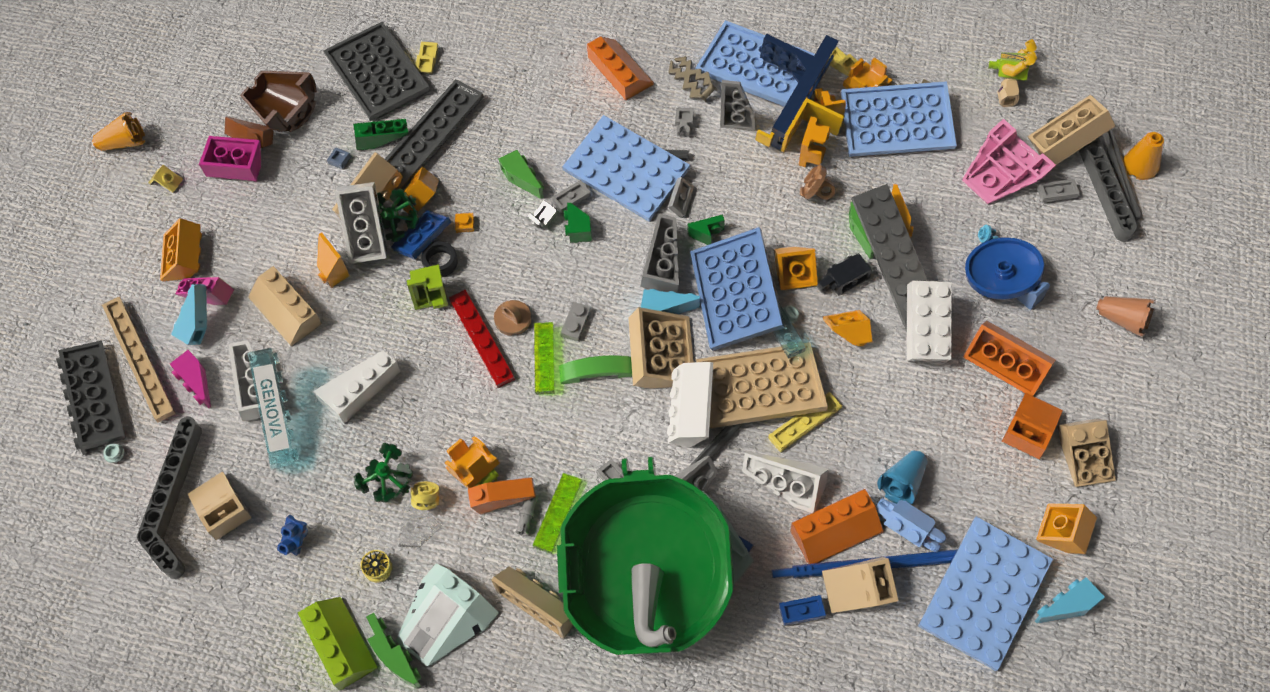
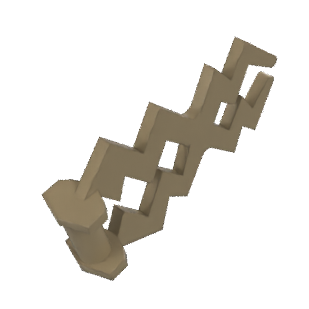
[668,56,717,102]

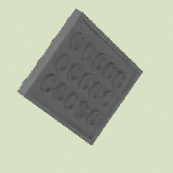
[323,22,430,121]

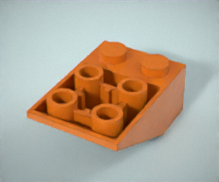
[1002,393,1063,459]

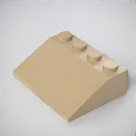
[629,307,693,389]

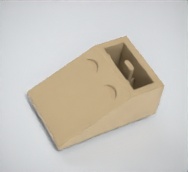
[1058,419,1116,487]
[188,472,252,540]
[822,557,899,613]

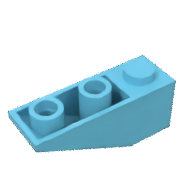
[171,284,207,345]
[641,289,700,314]
[1035,577,1105,623]

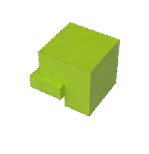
[407,264,448,310]

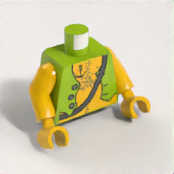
[988,39,1037,80]

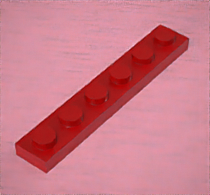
[449,290,515,388]

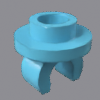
[978,225,999,243]

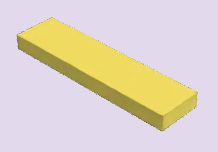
[768,392,842,452]

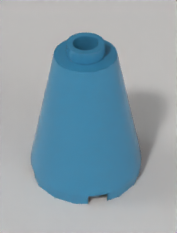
[877,450,928,504]

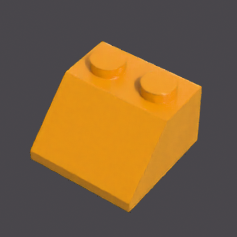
[1036,504,1097,554]

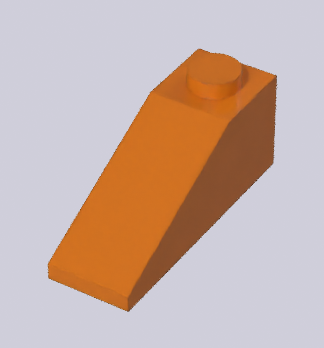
[468,477,536,514]

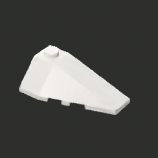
[742,452,829,513]

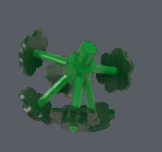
[377,189,419,242]
[354,443,413,503]

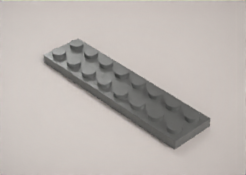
[385,79,484,190]
[851,184,928,332]

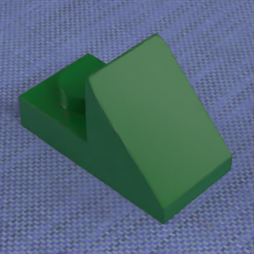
[687,214,725,245]

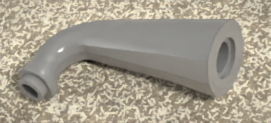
[632,564,676,647]

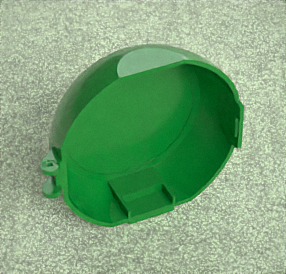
[557,456,734,655]

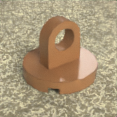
[800,165,835,200]
[494,300,531,336]

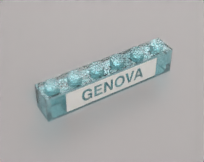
[247,348,299,470]

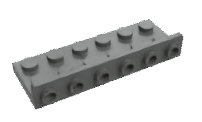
[56,340,126,455]

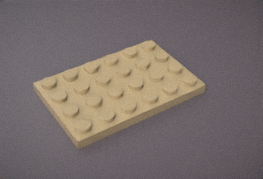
[696,342,828,428]

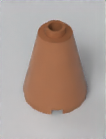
[1096,296,1156,337]

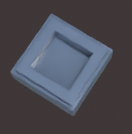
[327,147,352,170]

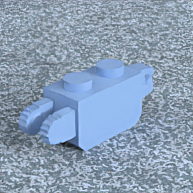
[876,498,946,552]

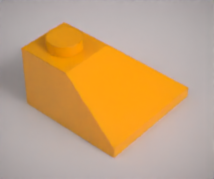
[317,232,350,288]
[774,247,818,290]
[823,310,872,346]

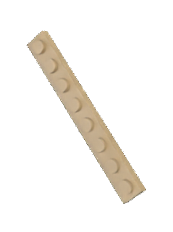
[102,297,176,423]

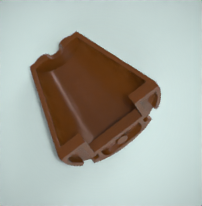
[240,70,317,133]

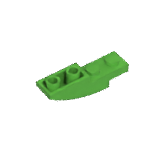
[366,613,422,689]

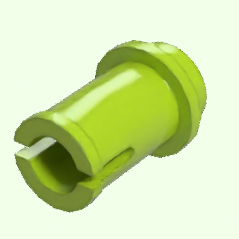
[475,469,499,486]

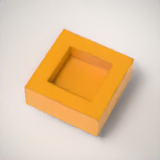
[455,213,474,233]

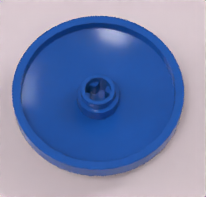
[965,237,1044,299]

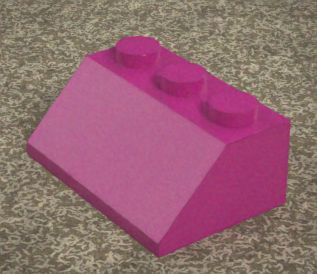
[199,136,261,181]

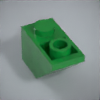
[564,202,592,243]

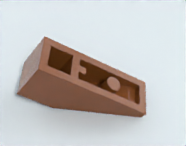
[224,116,274,148]

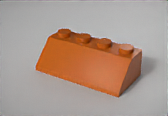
[587,36,654,101]
[963,320,1056,396]
[790,489,883,564]

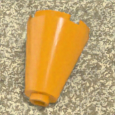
[92,112,145,151]
[1123,132,1164,180]

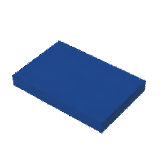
[391,210,451,260]

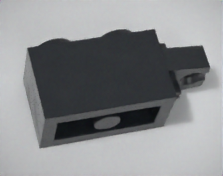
[818,253,872,296]

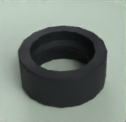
[421,241,458,277]

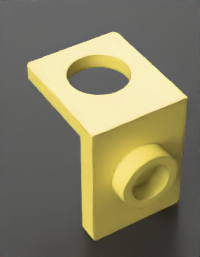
[148,165,183,193]

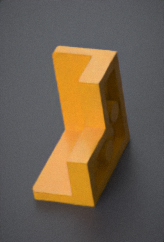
[814,88,846,124]
[403,166,439,213]

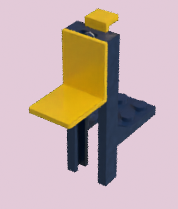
[755,34,844,152]

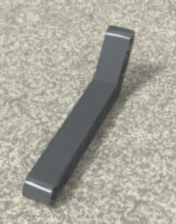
[1046,117,1137,242]
[137,416,202,579]

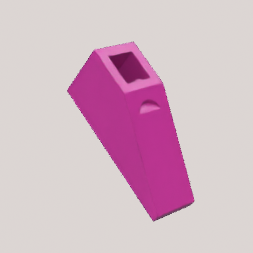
[175,277,234,305]
[170,350,211,408]

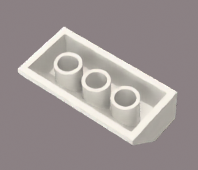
[667,362,713,448]

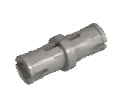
[516,495,538,536]

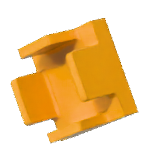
[843,58,892,89]
[799,117,831,167]
[445,436,500,488]

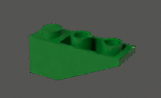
[353,119,408,151]

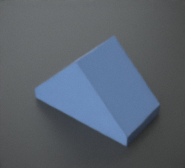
[1017,282,1050,310]

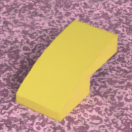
[416,42,439,74]
[830,47,857,76]

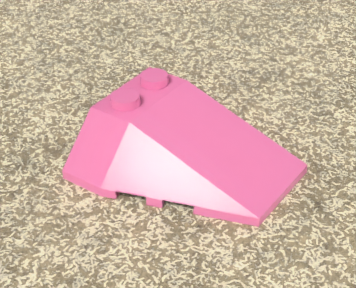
[962,119,1056,204]

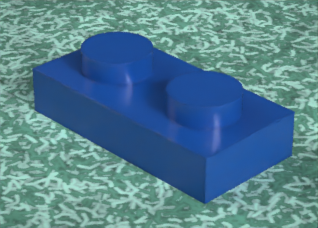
[779,595,826,626]

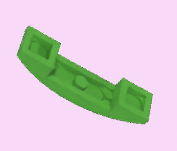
[559,355,632,384]

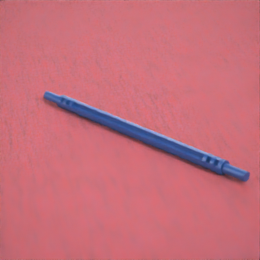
[771,549,958,578]

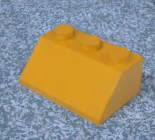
[160,218,202,281]

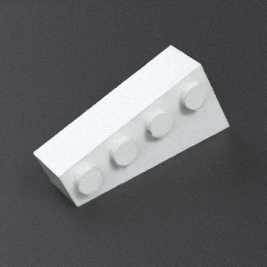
[228,340,278,422]
[313,350,401,424]

